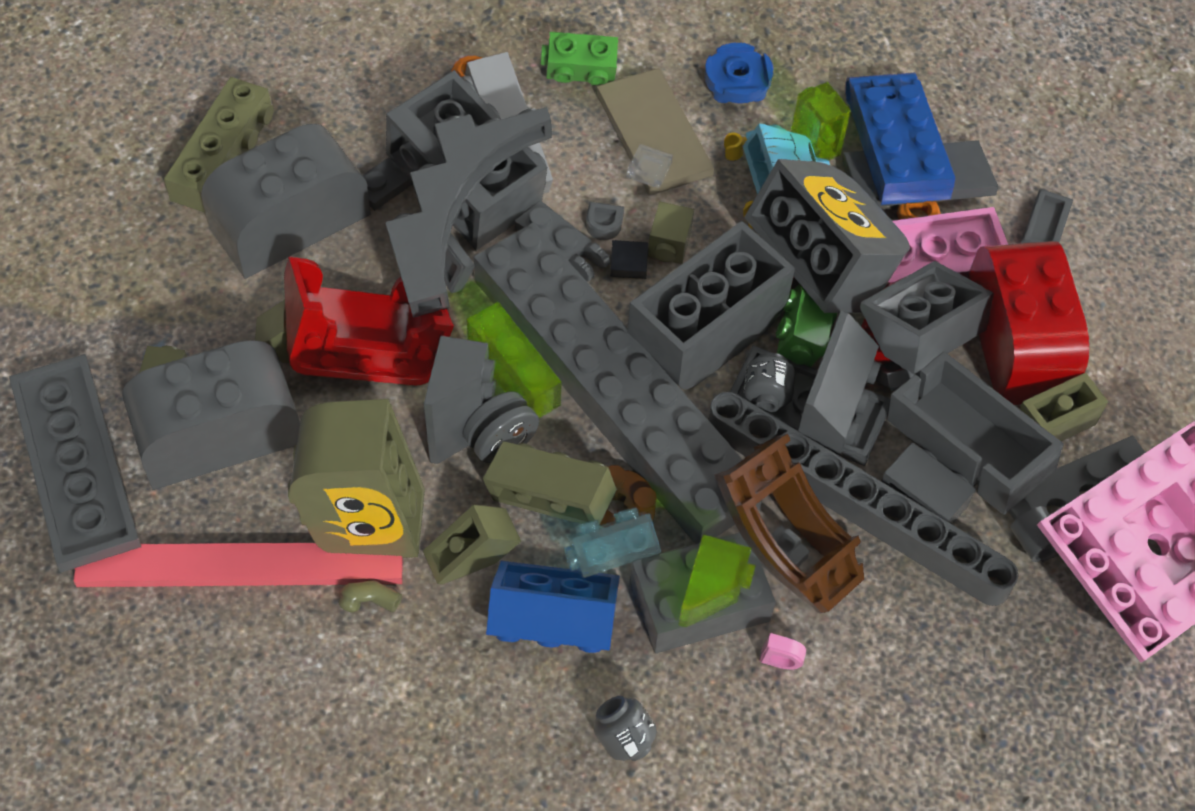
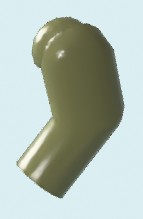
[338,580,402,613]

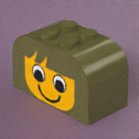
[288,399,425,558]

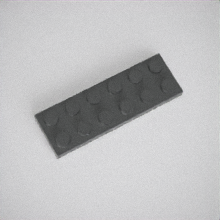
[9,354,141,573]

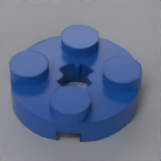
[704,43,773,103]

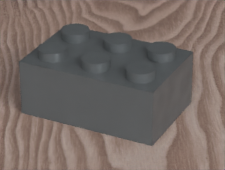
[630,532,776,654]

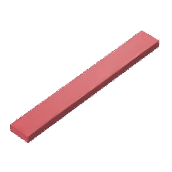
[74,543,403,587]

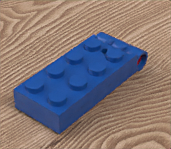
[845,72,956,205]

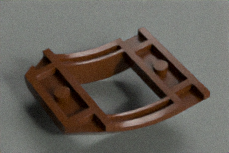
[714,433,864,613]

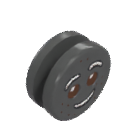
[463,392,539,463]

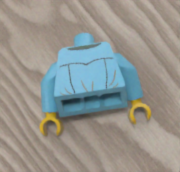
[724,124,830,229]

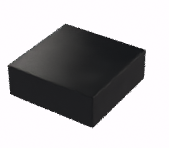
[610,240,648,279]

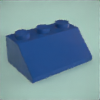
[486,560,620,653]

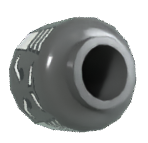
[744,352,796,412]
[593,696,657,761]

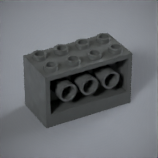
[386,71,548,251]

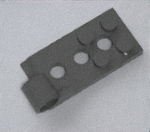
[1009,435,1146,563]

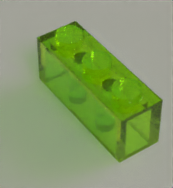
[466,302,562,418]

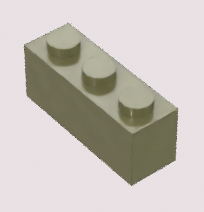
[483,441,617,528]

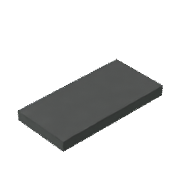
[842,140,998,207]
[730,345,891,466]

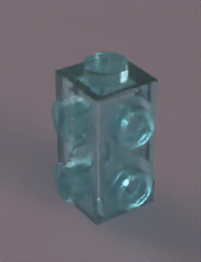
[564,507,662,578]

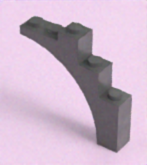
[385,107,552,318]

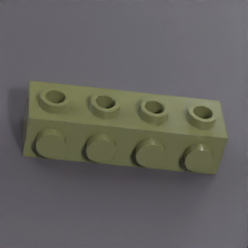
[164,77,274,213]

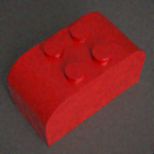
[967,241,1089,405]

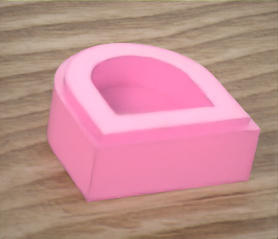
[759,633,806,670]

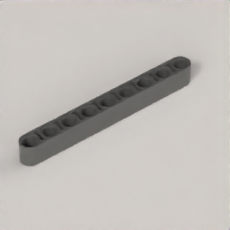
[708,392,1019,606]

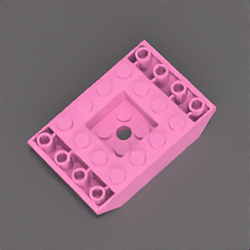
[1037,421,1195,662]

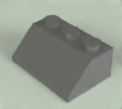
[860,261,994,374]
[798,311,881,456]
[424,336,496,464]

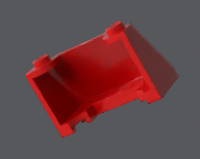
[284,257,454,386]

